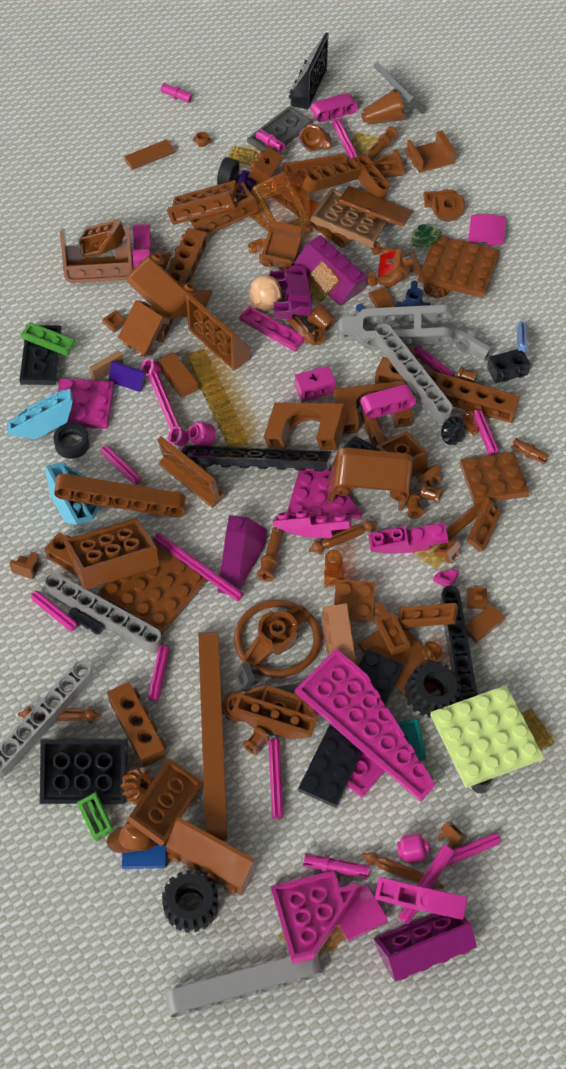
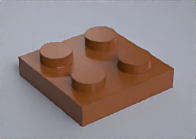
[334,579,375,622]

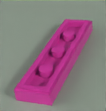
[239,306,305,352]

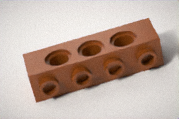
[107,682,167,768]

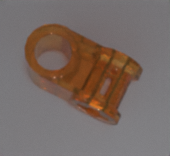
[324,550,344,588]

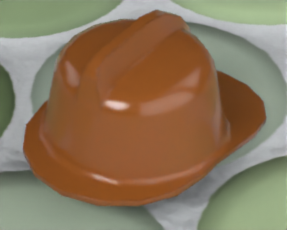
[107,821,157,853]

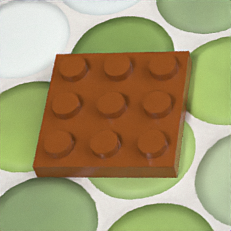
[460,452,529,504]

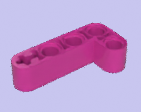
[133,224,151,268]

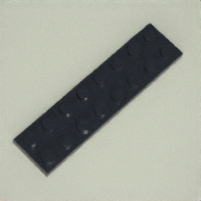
[181,445,332,472]
[298,649,404,808]

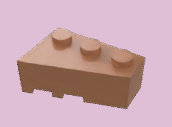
[322,603,359,666]

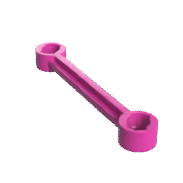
[141,359,189,447]

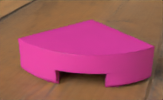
[433,569,459,587]

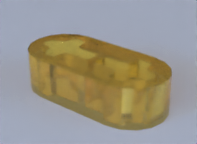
[228,146,259,166]

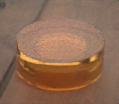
[421,641,442,661]

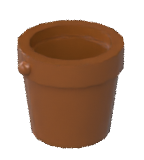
[307,304,336,332]

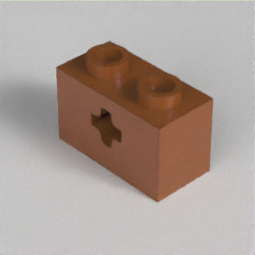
[249,146,284,186]

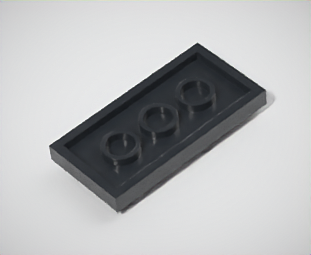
[19,325,62,385]

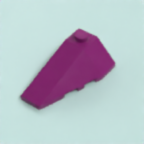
[218,515,267,593]

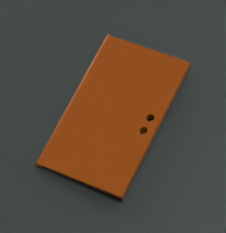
[338,186,413,227]
[358,628,438,699]

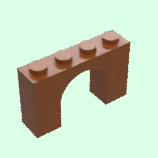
[333,381,413,434]
[264,402,348,450]

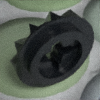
[441,416,467,445]

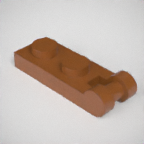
[466,498,502,552]

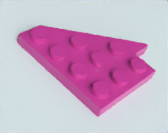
[287,469,362,532]
[271,870,359,965]

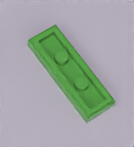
[21,322,76,356]

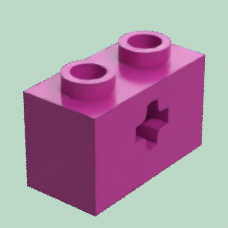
[294,366,336,402]

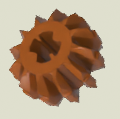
[120,768,154,805]

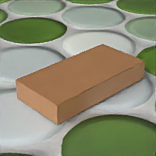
[89,351,124,381]

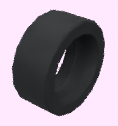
[217,157,240,185]
[53,423,90,459]

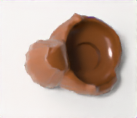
[299,124,332,152]

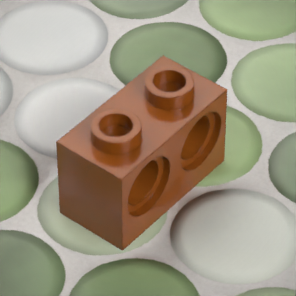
[45,532,78,577]

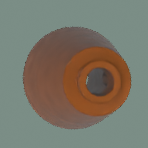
[361,89,406,125]

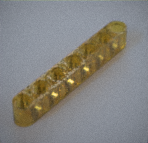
[187,349,248,447]

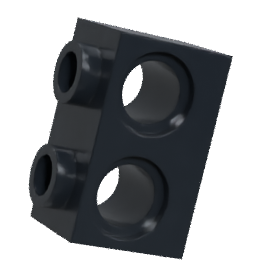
[487,349,530,384]

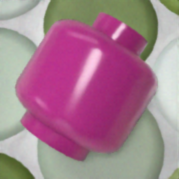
[188,421,216,446]
[397,832,430,863]

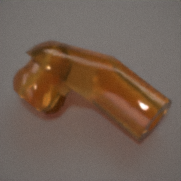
[248,239,266,253]
[462,410,479,436]

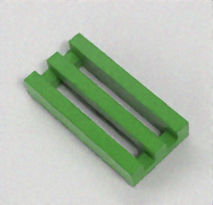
[77,792,115,841]

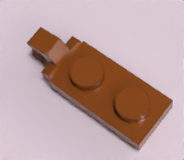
[360,409,387,446]
[374,602,411,655]

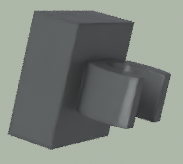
[235,662,261,691]

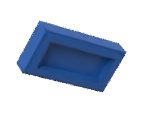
[122,845,166,869]

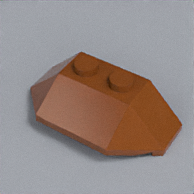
[78,219,125,258]
[232,685,318,740]

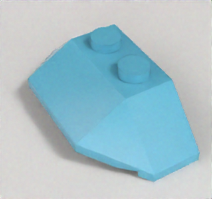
[7,389,73,439]
[45,462,102,525]

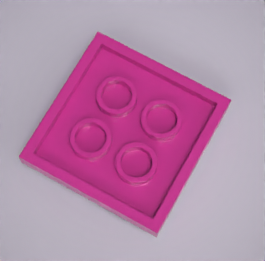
[58,378,114,429]

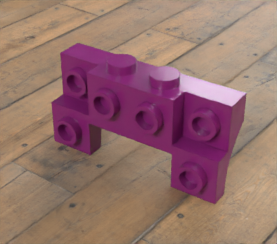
[269,265,312,319]

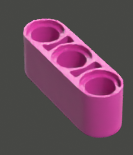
[310,93,358,122]
[360,385,417,419]

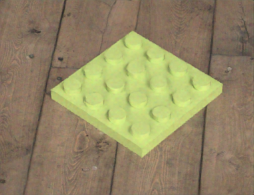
[430,686,544,788]

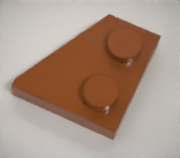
[372,149,404,178]

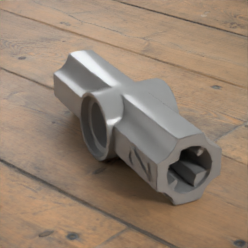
[444,323,493,361]

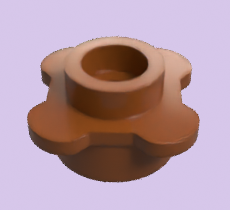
[193,131,212,147]
[310,327,326,345]

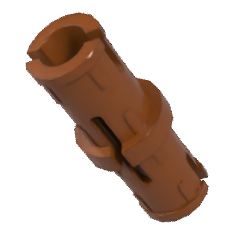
[511,438,549,465]

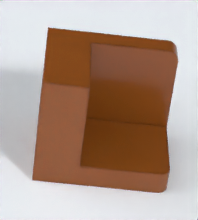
[9,552,41,579]

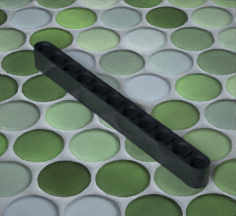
[440,585,492,794]

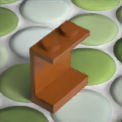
[405,131,456,173]

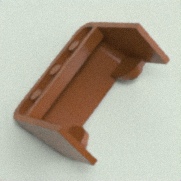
[60,225,133,283]
[127,252,213,319]
[328,448,413,511]

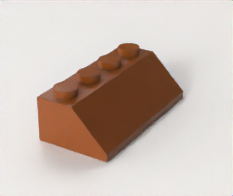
[166,817,255,896]

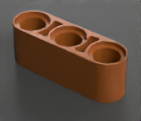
[157,352,199,398]

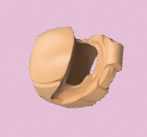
[249,275,282,311]

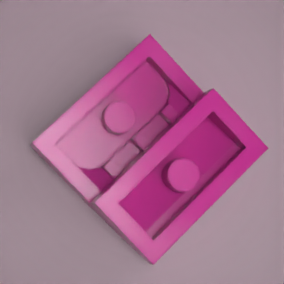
[468,214,507,246]
[337,886,388,942]

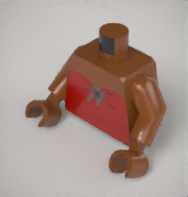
[367,241,417,289]

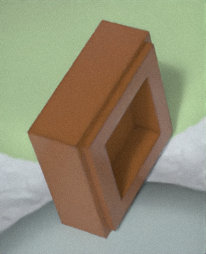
[102,310,126,333]

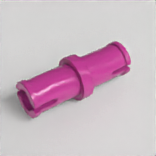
[160,82,193,103]
[256,129,286,153]

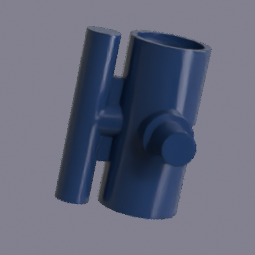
[395,280,431,323]

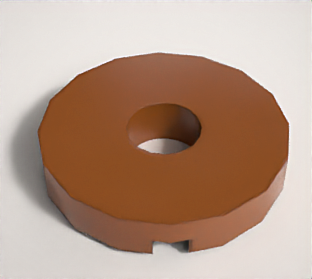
[432,189,465,222]

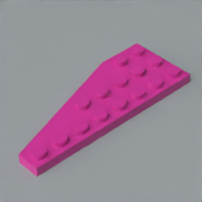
[295,648,435,802]

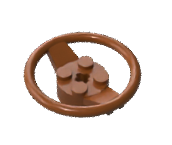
[234,599,321,678]

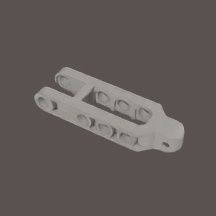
[337,305,452,348]

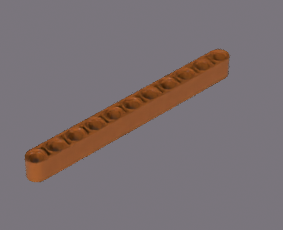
[198,631,227,840]

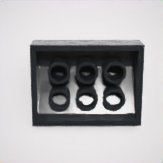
[289,32,329,110]
[40,738,128,804]

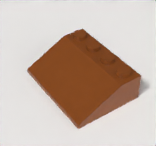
[186,293,250,370]
[64,518,159,590]

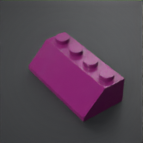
[294,235,367,306]
[373,914,477,982]

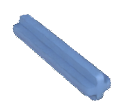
[517,321,528,352]

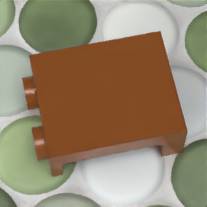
[259,220,303,270]
[118,300,171,357]

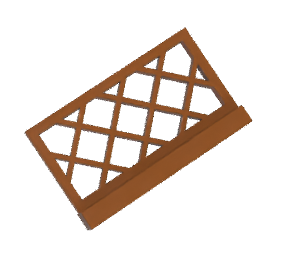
[167,180,237,225]
[190,182,259,236]
[157,436,225,508]

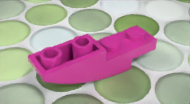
[272,510,352,538]
[368,522,449,553]
[375,877,468,920]

